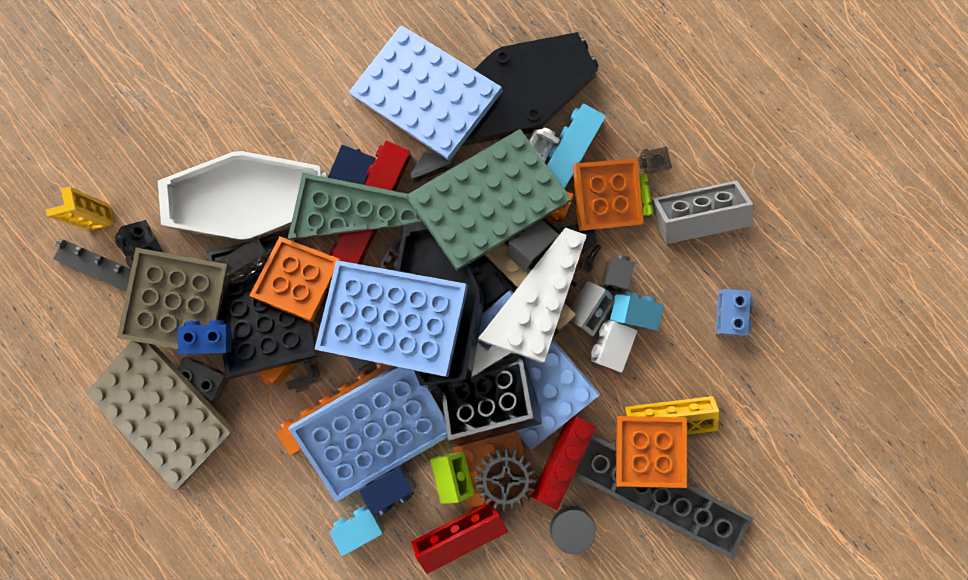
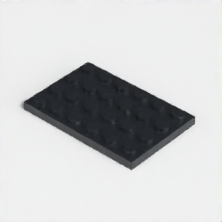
[207,232,318,379]

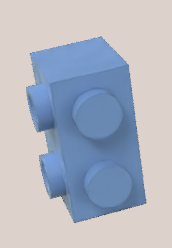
[716,289,753,337]

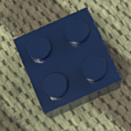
[359,463,417,516]

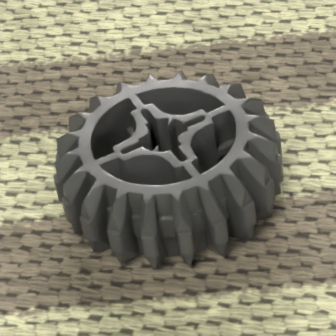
[475,448,537,511]

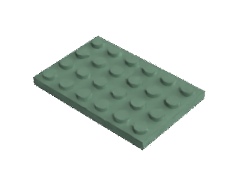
[407,129,571,271]

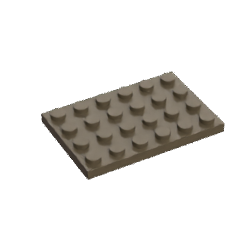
[86,341,235,491]

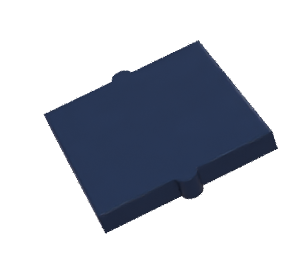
[328,145,375,185]

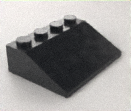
[441,354,542,445]

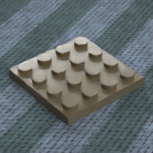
[117,248,229,354]

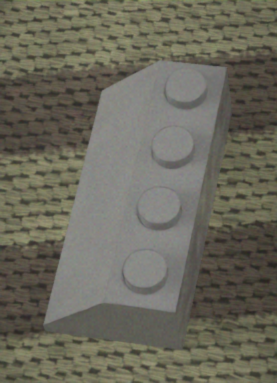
[652,180,753,244]

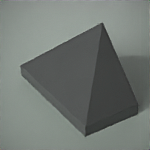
[411,152,454,183]

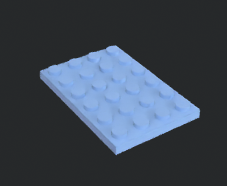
[349,25,503,161]
[315,260,468,377]
[478,290,600,450]
[289,366,447,502]

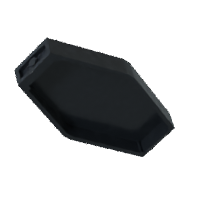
[461,32,599,146]
[396,221,485,391]

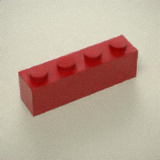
[530,416,596,510]
[411,500,508,574]

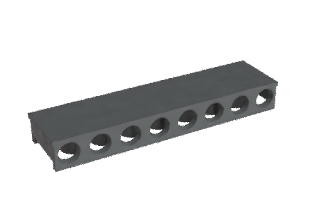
[574,434,754,560]

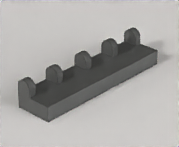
[53,239,131,292]

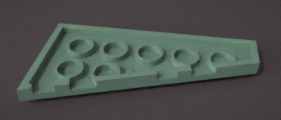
[288,173,422,239]

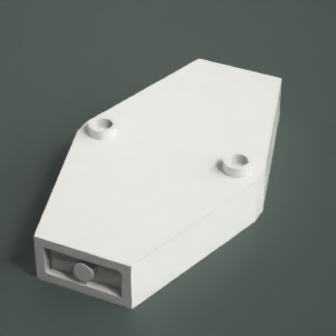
[158,151,327,243]

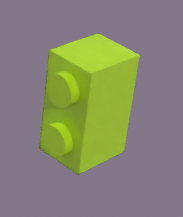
[430,451,475,504]

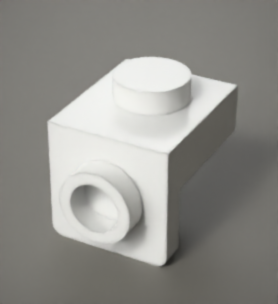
[529,128,560,162]

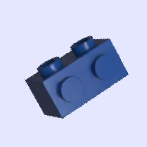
[178,320,231,354]

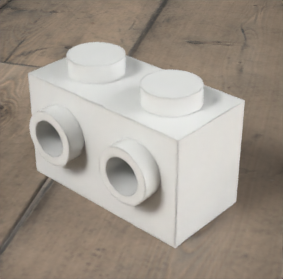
[591,319,638,373]

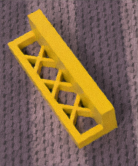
[46,187,114,231]
[625,396,719,435]

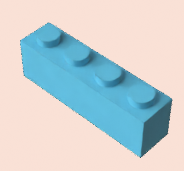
[547,103,606,190]

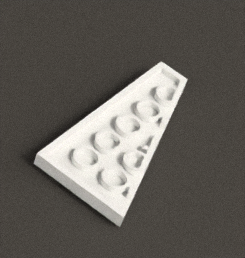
[478,228,587,363]

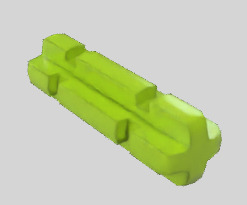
[639,173,654,217]

